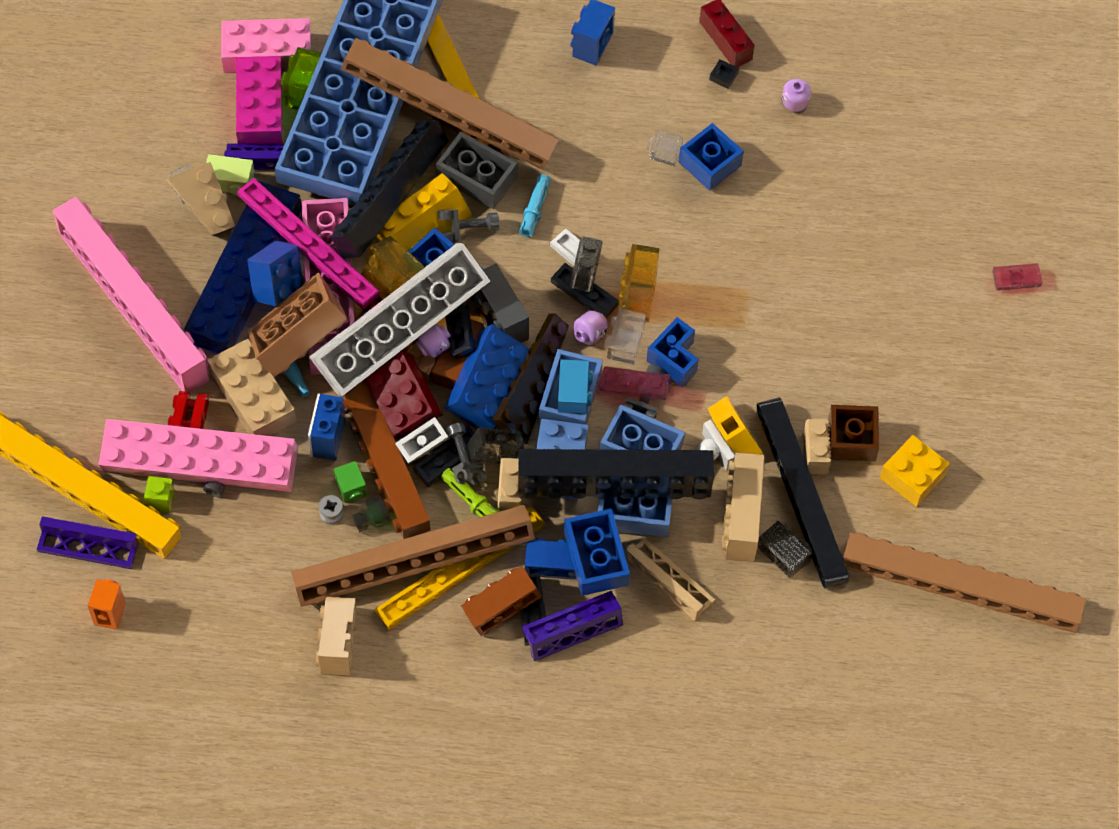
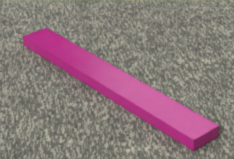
[237,178,380,309]

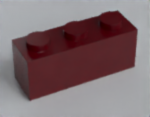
[699,0,755,67]

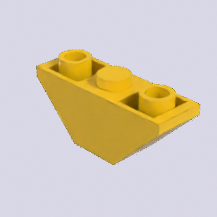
[707,396,764,455]

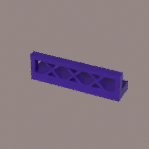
[224,143,285,170]
[37,516,139,569]
[522,591,623,662]

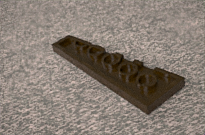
[492,313,569,445]

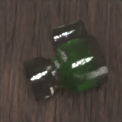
[352,494,391,533]

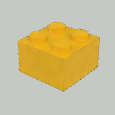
[880,435,950,507]

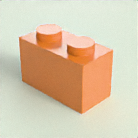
[88,579,126,630]

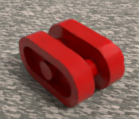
[168,391,209,429]

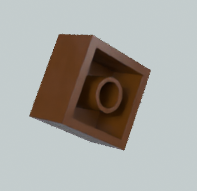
[828,404,879,461]

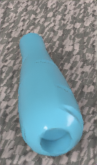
[284,360,310,397]

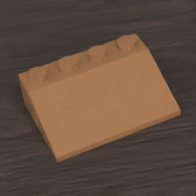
[247,272,347,377]

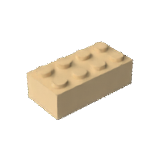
[207,339,296,436]
[722,452,764,562]

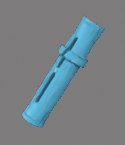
[519,174,551,237]

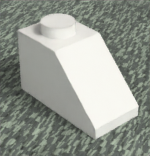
[395,417,449,463]

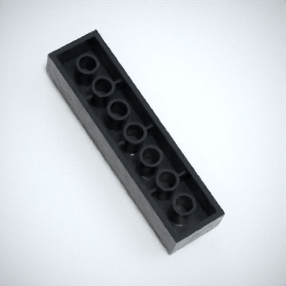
[518,449,714,500]

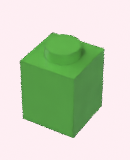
[333,461,367,503]

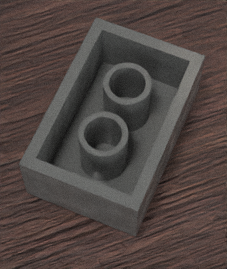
[436,131,518,209]
[470,263,529,343]

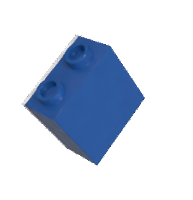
[308,394,346,461]

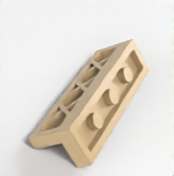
[625,537,715,621]

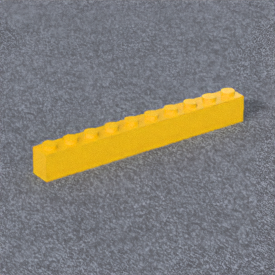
[0,411,182,559]

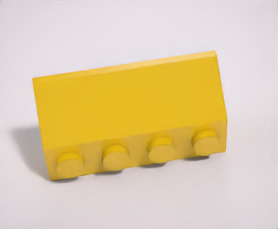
[374,173,472,267]

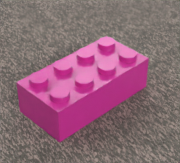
[236,56,283,144]

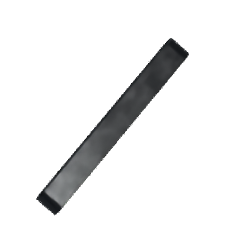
[756,397,849,589]

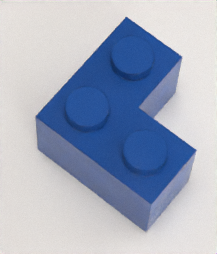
[646,317,699,388]

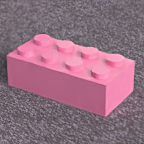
[221,18,312,73]

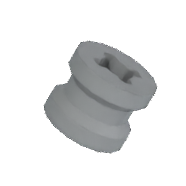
[319,495,344,525]

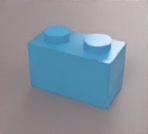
[558,359,593,414]

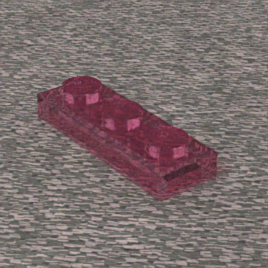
[598,366,672,400]

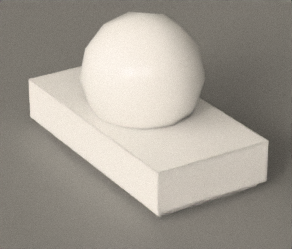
[697,420,735,471]

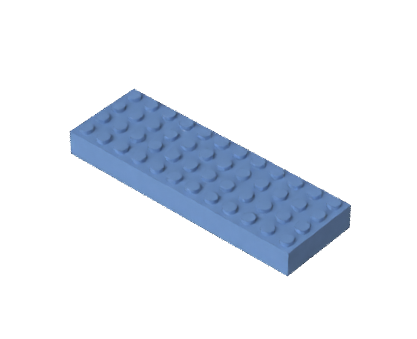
[275,0,443,205]

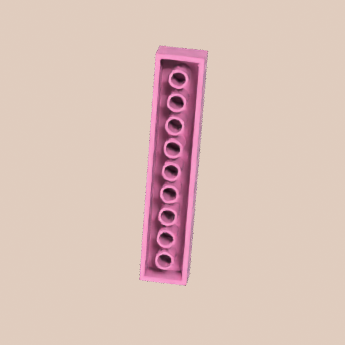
[52,196,210,393]

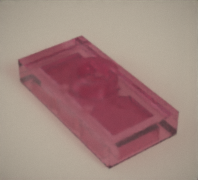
[992,263,1042,291]

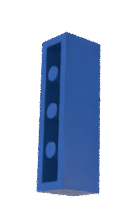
[525,538,624,580]

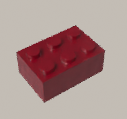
[365,351,443,439]

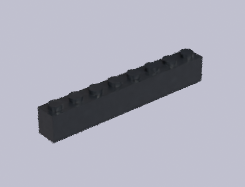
[330,120,449,258]

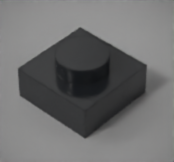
[709,59,739,89]

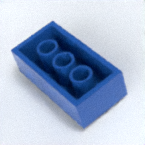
[444,324,529,433]

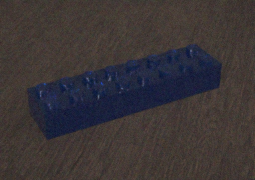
[184,181,302,354]

